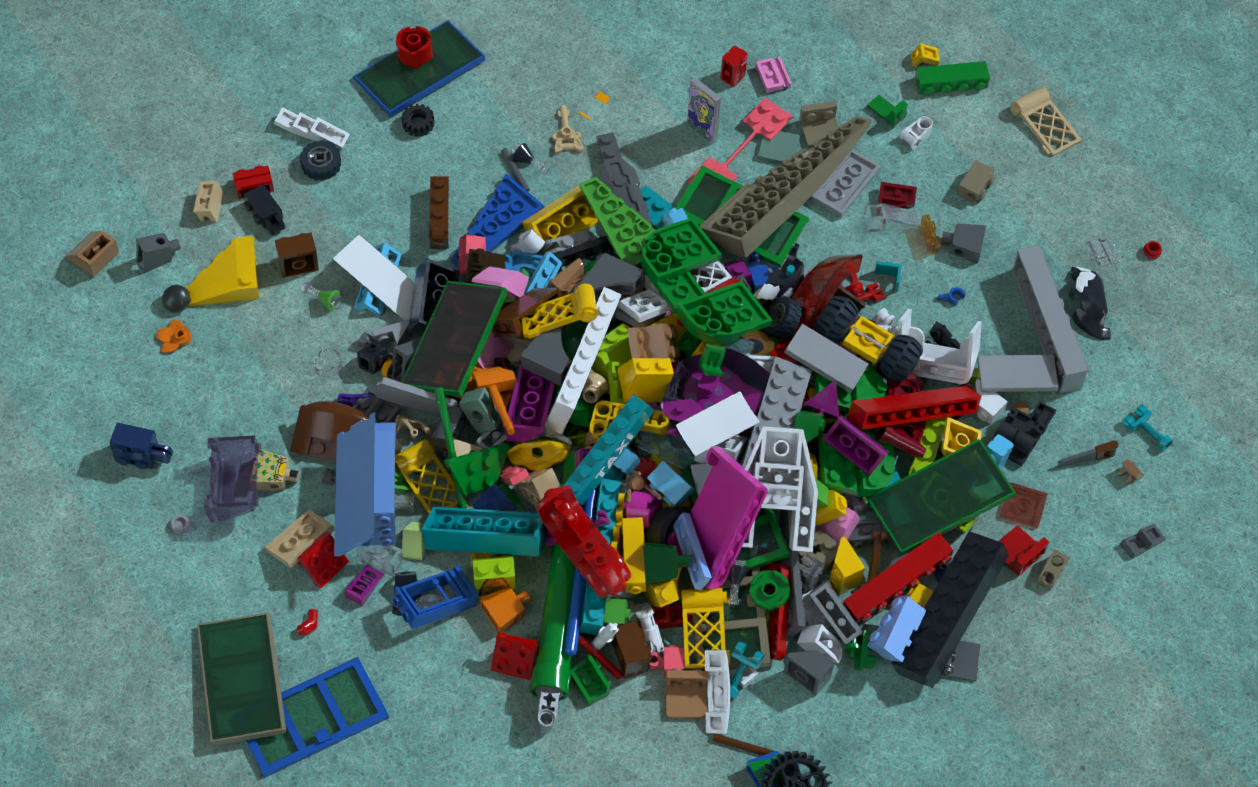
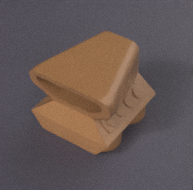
[546,258,585,296]

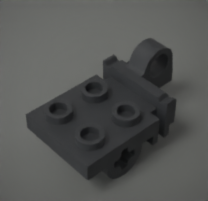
[991,401,1057,467]

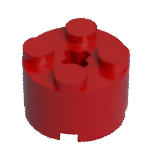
[396,26,433,69]

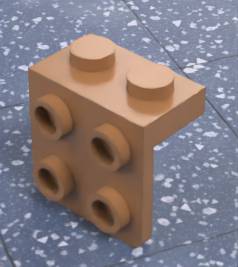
[666,668,708,719]

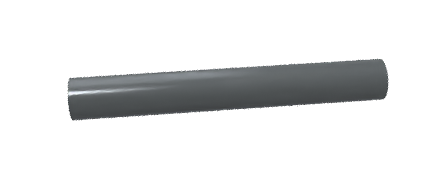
[501,148,530,191]

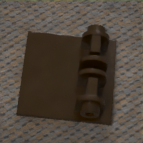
[464,248,506,284]

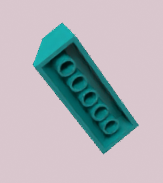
[421,507,546,557]

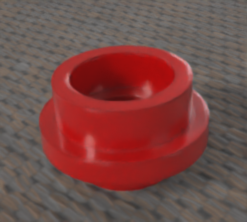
[1143,241,1162,259]

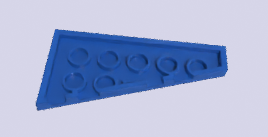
[451,174,544,269]

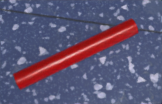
[578,634,623,680]

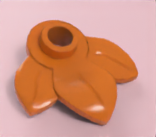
[155,320,191,353]

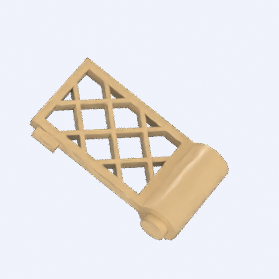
[1010,87,1082,157]

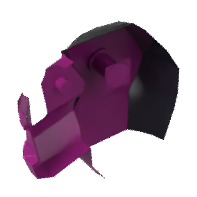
[661,349,770,446]

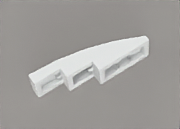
[274,107,350,149]

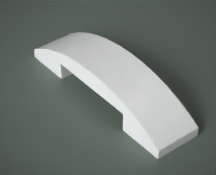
[705,650,730,734]

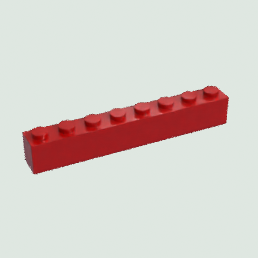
[847,386,982,429]

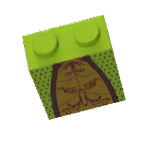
[472,555,515,596]

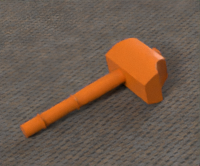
[472,367,516,435]

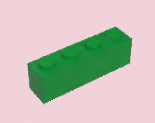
[914,61,990,95]

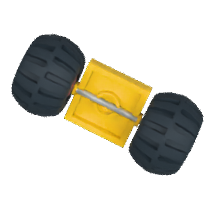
[815,296,923,382]

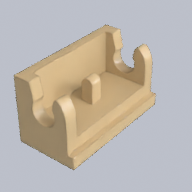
[193,181,224,223]

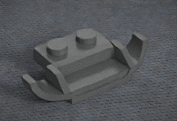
[353,382,402,423]

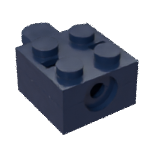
[109,422,174,469]

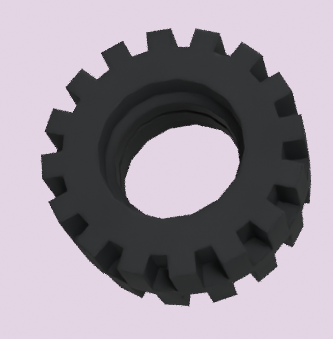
[402,103,434,137]

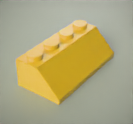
[522,186,598,253]

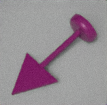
[804,380,839,457]

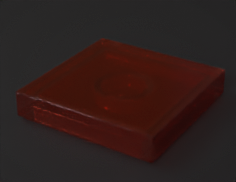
[1000,482,1048,528]

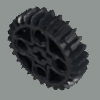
[757,751,832,787]

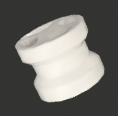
[873,308,896,326]

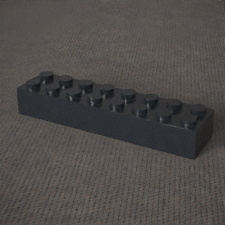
[891,531,1009,688]

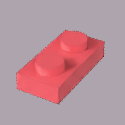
[498,465,529,486]

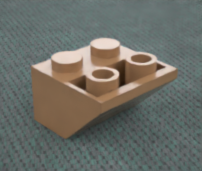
[66,231,119,277]

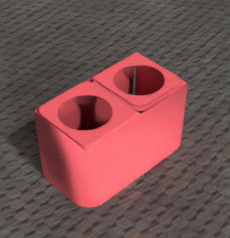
[459,234,486,275]

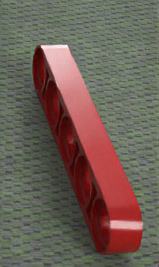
[768,563,790,661]

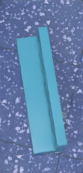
[353,242,402,316]
[524,251,562,294]

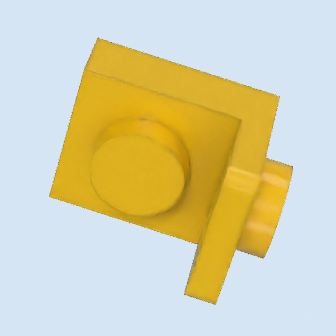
[911,43,940,67]

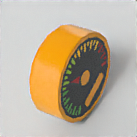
[381,359,393,379]

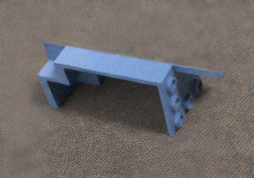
[334,412,397,556]

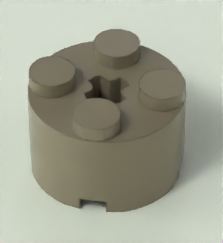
[798,531,836,577]

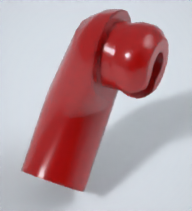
[296,609,318,636]

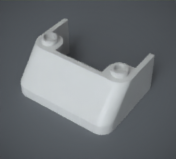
[898,309,982,384]

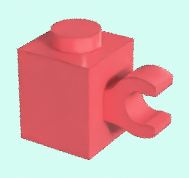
[649,645,685,677]

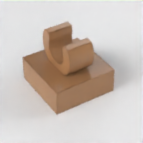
[1118,458,1144,483]

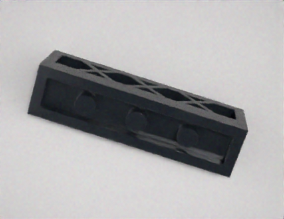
[554,236,619,273]

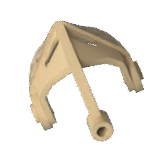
[395,415,432,454]

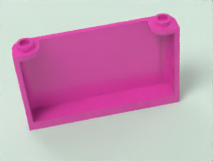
[666,446,768,589]

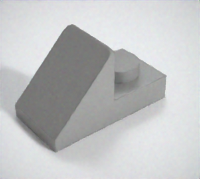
[372,320,410,346]

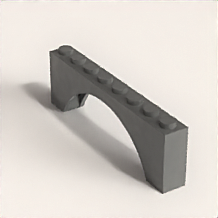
[520,253,644,386]

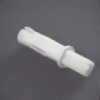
[590,623,619,651]

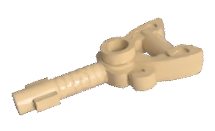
[553,105,583,155]

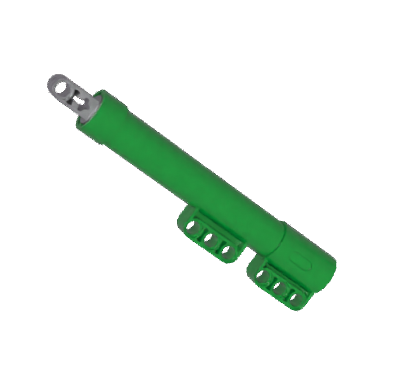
[530,452,584,734]

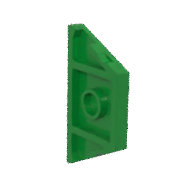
[444,443,509,495]

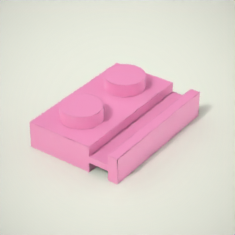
[755,56,791,93]

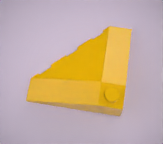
[185,236,259,307]

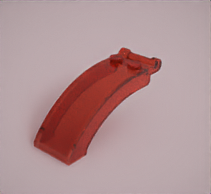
[778,254,863,344]

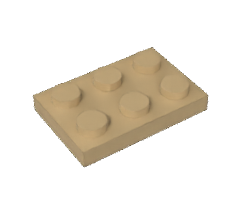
[265,510,335,568]

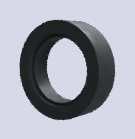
[647,507,691,568]

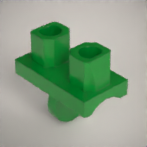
[844,630,877,671]

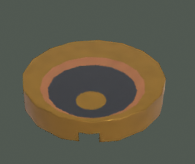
[736,330,774,356]

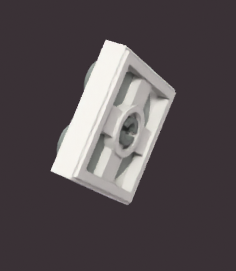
[618,289,672,323]

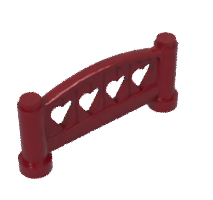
[875,360,926,458]

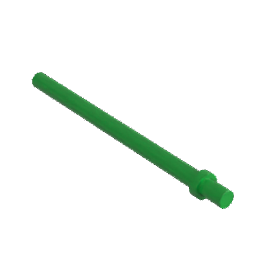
[435,387,467,509]

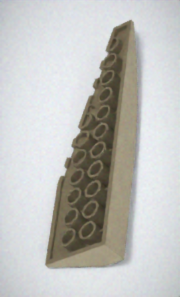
[700,116,872,258]

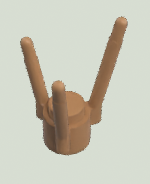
[626,470,662,503]

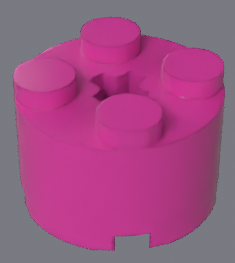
[623,491,662,532]

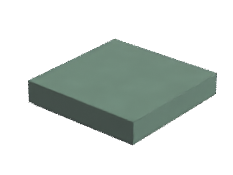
[757,131,800,165]

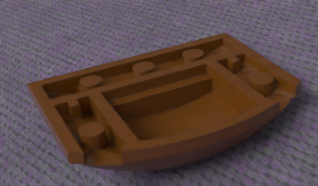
[290,401,369,462]

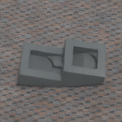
[1120,524,1166,559]

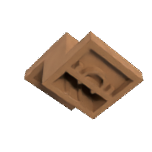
[627,324,681,363]

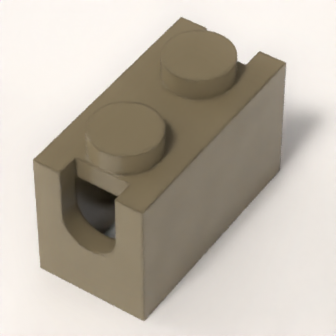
[957,160,995,204]

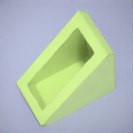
[402,522,425,560]

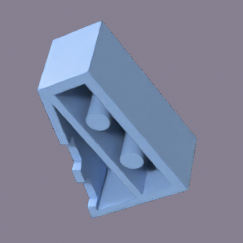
[867,595,926,662]

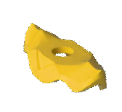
[507,439,571,470]

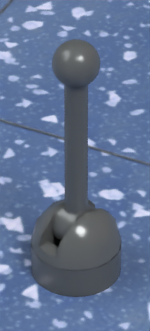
[358,332,393,357]

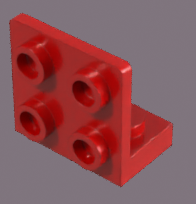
[999,526,1050,576]

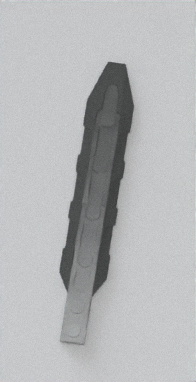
[596,132,655,292]

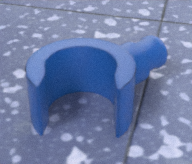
[938,287,965,306]

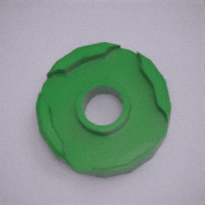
[749,570,790,611]

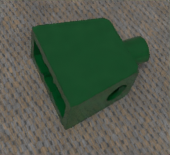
[643,542,690,584]

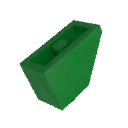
[794,411,825,443]

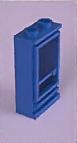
[392,565,478,629]

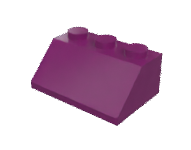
[823,415,889,476]

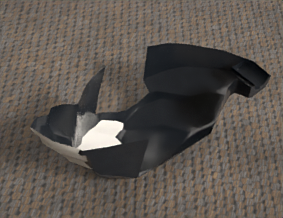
[757,243,804,300]
[1069,266,1111,340]

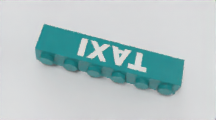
[563,394,655,505]

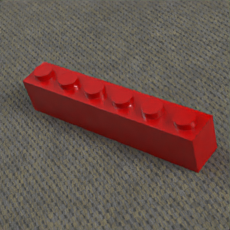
[843,532,954,624]

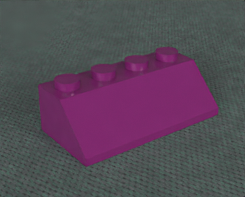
[505,365,555,443]

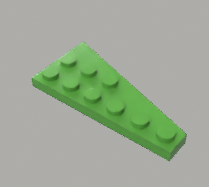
[579,177,655,267]

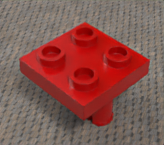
[298,531,349,588]
[491,632,538,680]

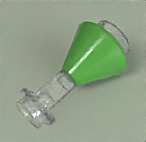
[301,282,343,311]

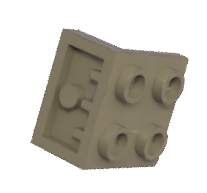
[799,101,839,147]

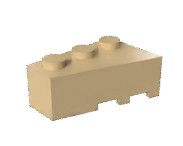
[517,468,563,507]

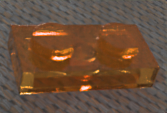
[920,214,941,255]

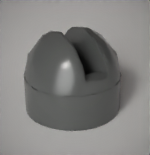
[322,468,336,485]

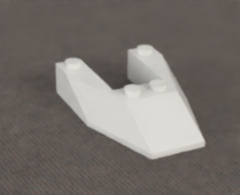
[742,426,818,552]

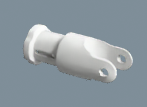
[636,608,664,654]

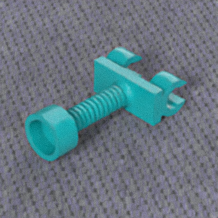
[1122,404,1173,451]
[730,641,765,699]

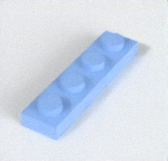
[673,513,712,590]

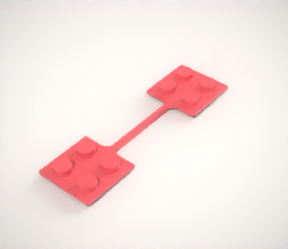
[687,98,793,200]

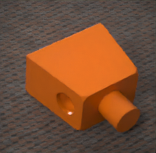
[480,587,531,633]

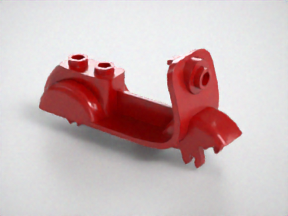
[536,485,632,598]

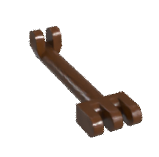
[859,531,886,589]

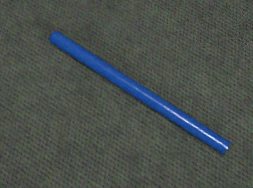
[564,490,598,656]

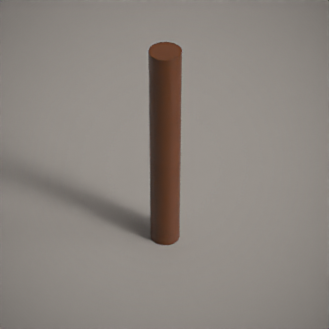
[712,733,774,756]

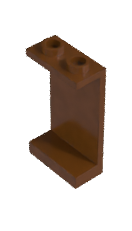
[492,288,562,337]

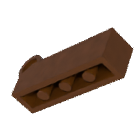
[429,176,449,249]

